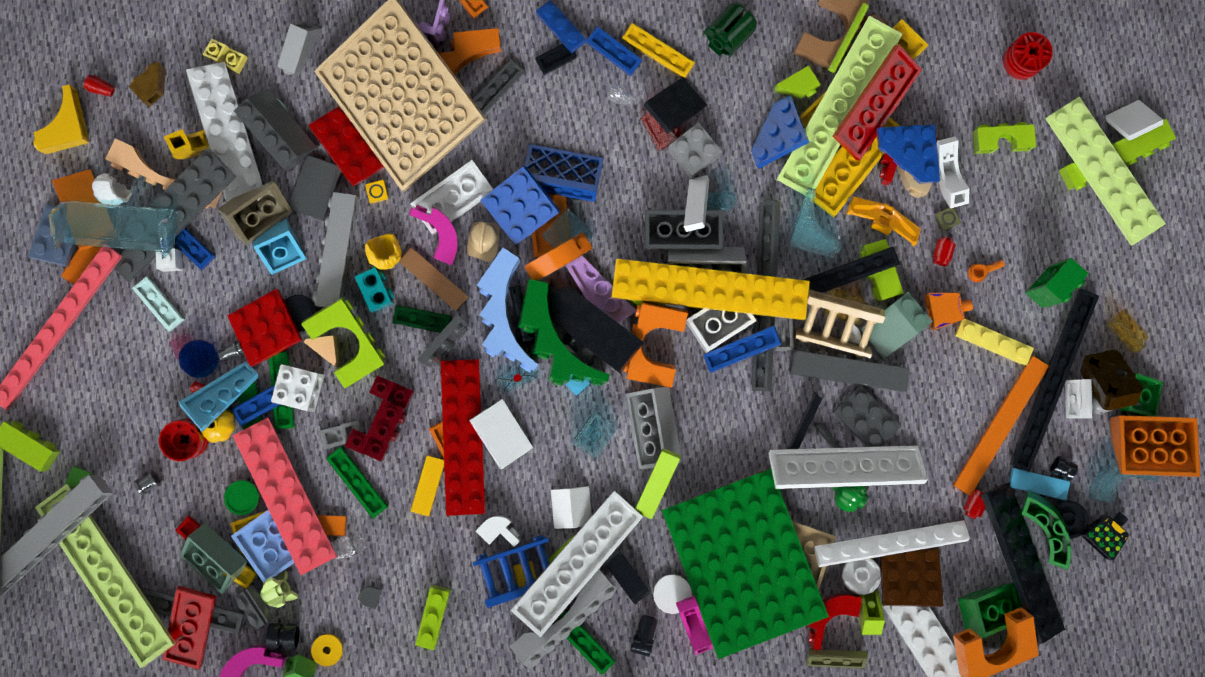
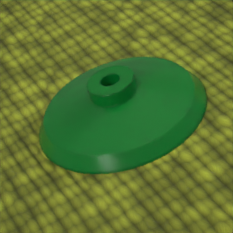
[224,480,259,515]

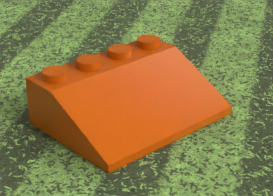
[1110,416,1200,477]

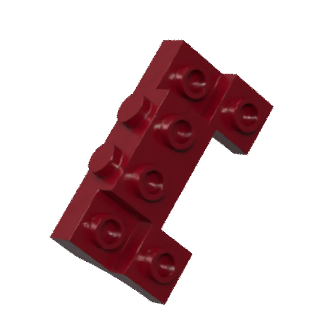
[345,375,415,462]

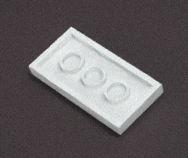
[410,160,493,235]

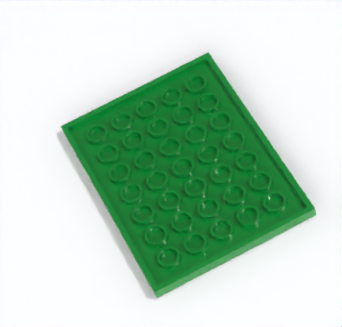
[661,468,829,660]

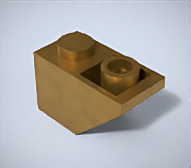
[128,61,165,107]

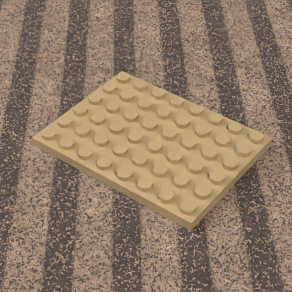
[314,0,487,191]

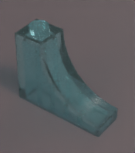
[789,187,842,259]

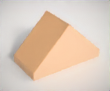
[304,336,340,367]

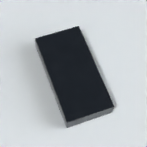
[535,43,577,75]

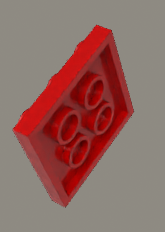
[227,289,303,367]

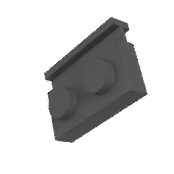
[235,585,274,630]

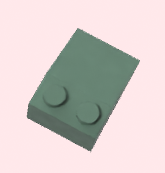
[859,292,933,359]

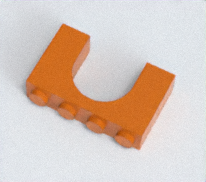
[624,301,688,388]
[953,607,1039,677]

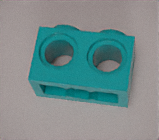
[354,267,395,313]

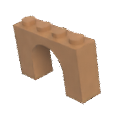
[794,0,869,70]

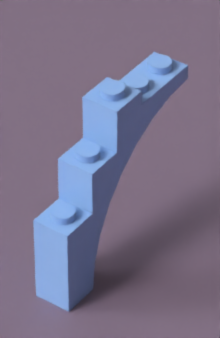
[477,248,540,372]

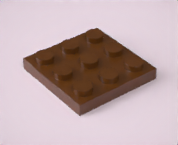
[880,547,944,607]

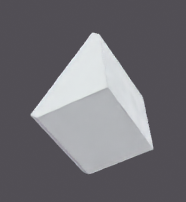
[551,486,592,529]

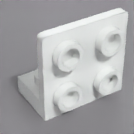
[271,365,325,412]

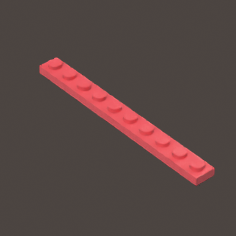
[0,244,123,410]

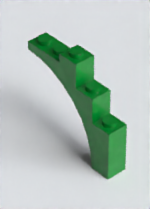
[518,279,610,386]

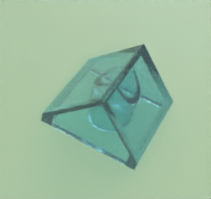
[571,411,618,460]

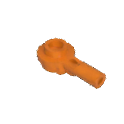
[967,260,1005,283]

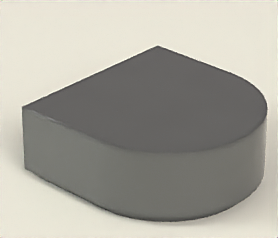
[359,586,382,609]

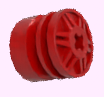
[1003,32,1053,80]
[158,418,209,462]

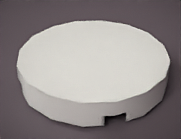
[842,558,881,595]
[653,574,692,614]

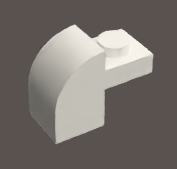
[476,515,520,547]

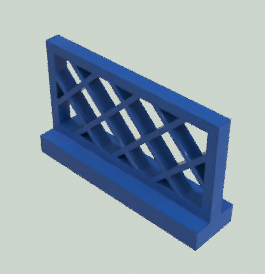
[525,144,604,202]

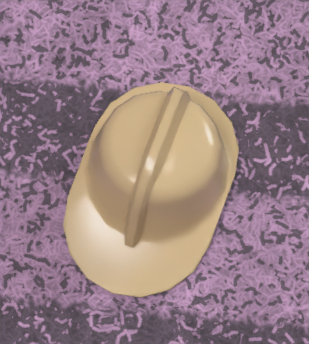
[467,222,500,262]

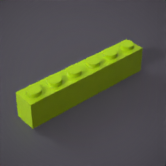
[1058,119,1177,191]

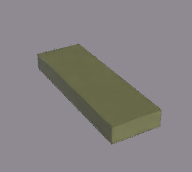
[806,649,868,669]

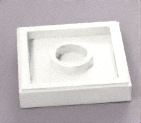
[1106,100,1163,141]

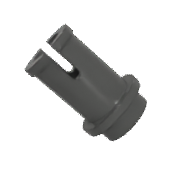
[218,341,243,361]

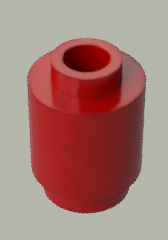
[932,237,956,266]
[963,489,986,520]

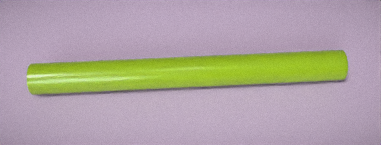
[828,3,869,73]

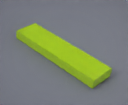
[635,448,681,519]

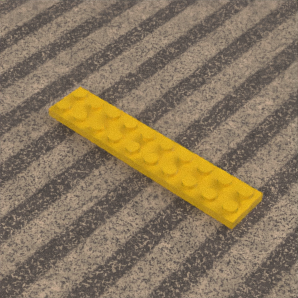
[612,259,810,320]

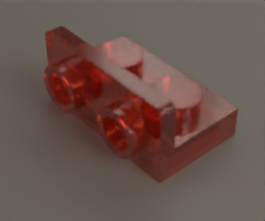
[640,113,682,151]

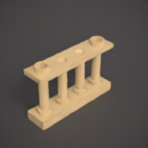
[796,290,885,358]

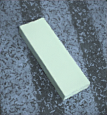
[132,276,185,332]

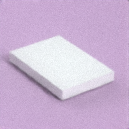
[469,399,533,469]

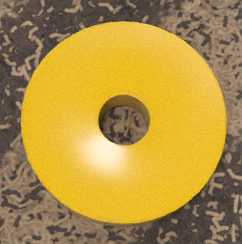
[311,634,344,666]

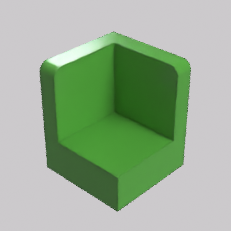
[282,654,317,677]

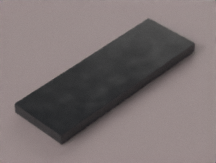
[547,276,644,373]

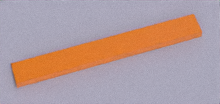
[953,356,1049,496]

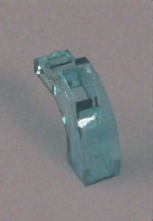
[1088,462,1159,503]

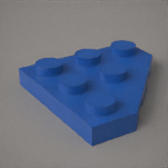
[751,95,810,169]
[876,124,940,184]

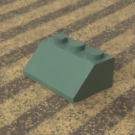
[180,523,248,594]

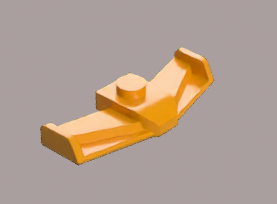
[846,196,921,247]

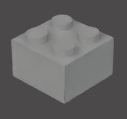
[668,122,722,179]

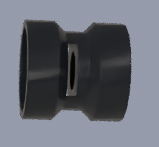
[1050,455,1078,481]

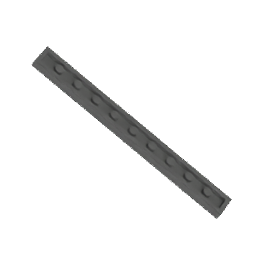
[752,200,780,392]

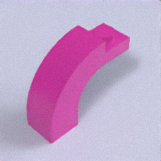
[408,205,457,265]
[676,596,713,655]
[219,645,287,677]

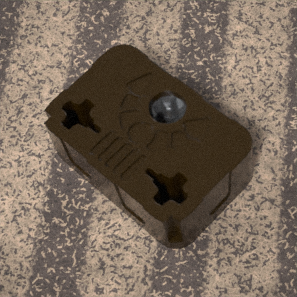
[1080,350,1143,411]

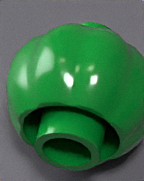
[832,486,869,512]

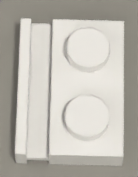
[1065,379,1092,419]

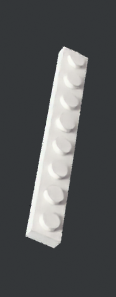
[814,520,970,567]

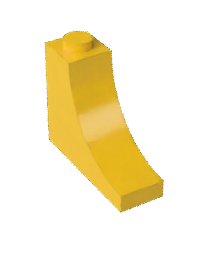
[33,84,90,154]

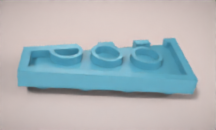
[179,361,258,432]

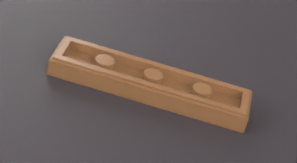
[399,248,469,312]

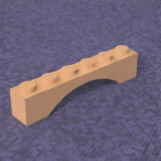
[105,139,223,209]

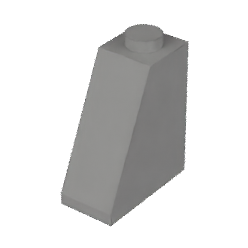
[277,21,322,75]

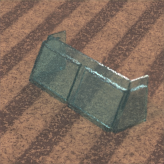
[48,201,177,259]

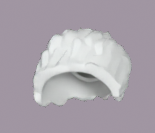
[92,173,132,206]

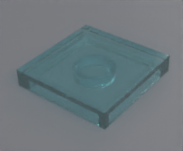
[541,208,594,249]

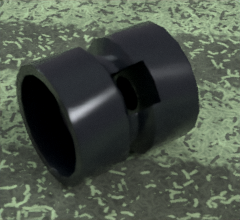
[266,623,300,650]

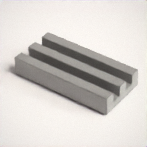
[774,317,794,351]

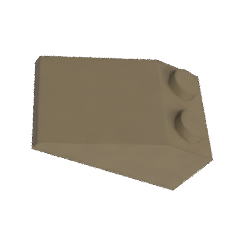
[218,181,293,245]

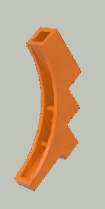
[438,28,501,75]

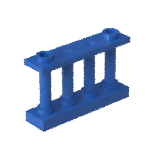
[473,535,550,608]

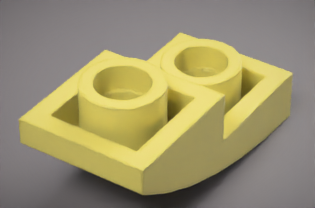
[203,38,248,74]

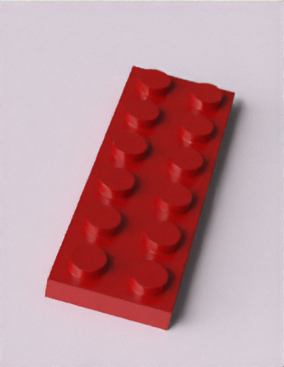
[832,45,922,160]

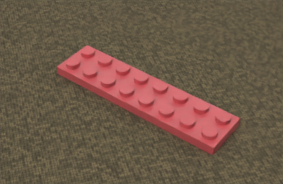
[232,418,337,575]

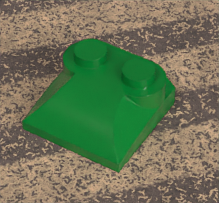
[1120,373,1163,417]

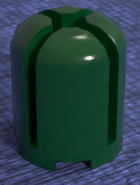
[703,3,757,58]

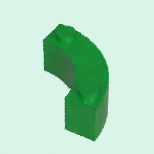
[1021,491,1071,570]

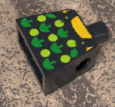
[1081,512,1129,561]

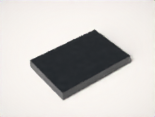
[643,77,707,134]

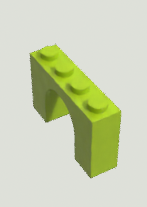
[301,297,386,389]

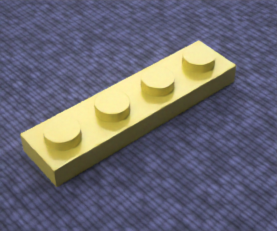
[954,318,1034,366]

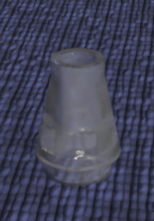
[606,85,636,107]

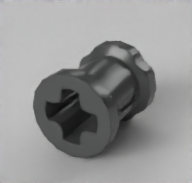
[134,471,161,495]

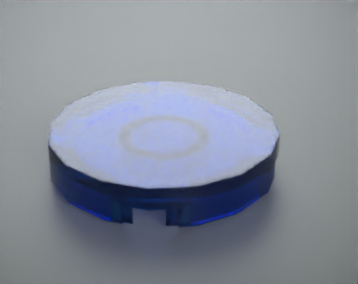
[178,339,219,378]

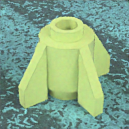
[260,570,298,608]

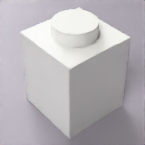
[155,248,183,272]

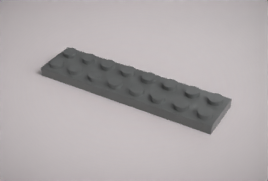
[110,148,236,282]

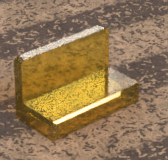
[1106,310,1149,353]

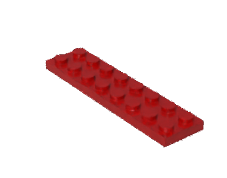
[440,359,485,516]

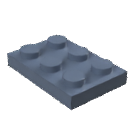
[28,203,76,267]

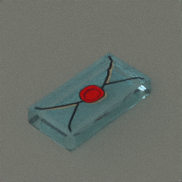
[496,366,539,394]

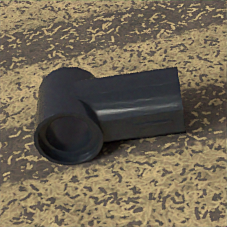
[630,615,658,657]

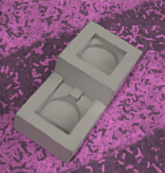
[319,420,362,450]

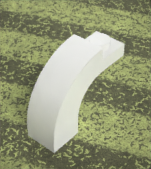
[937,136,970,208]

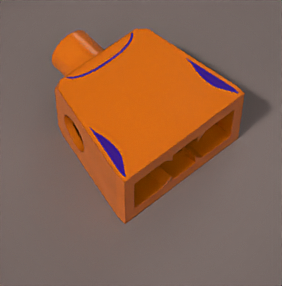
[924,293,973,331]

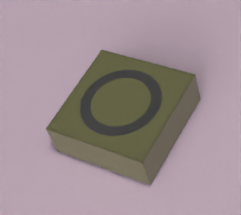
[934,207,961,232]

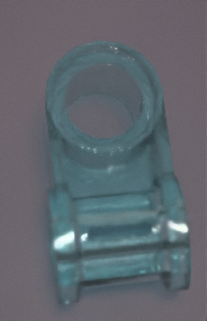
[706,191,736,212]

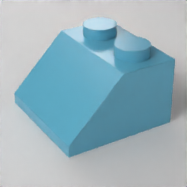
[252,219,306,275]

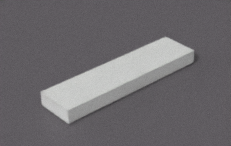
[684,175,709,232]

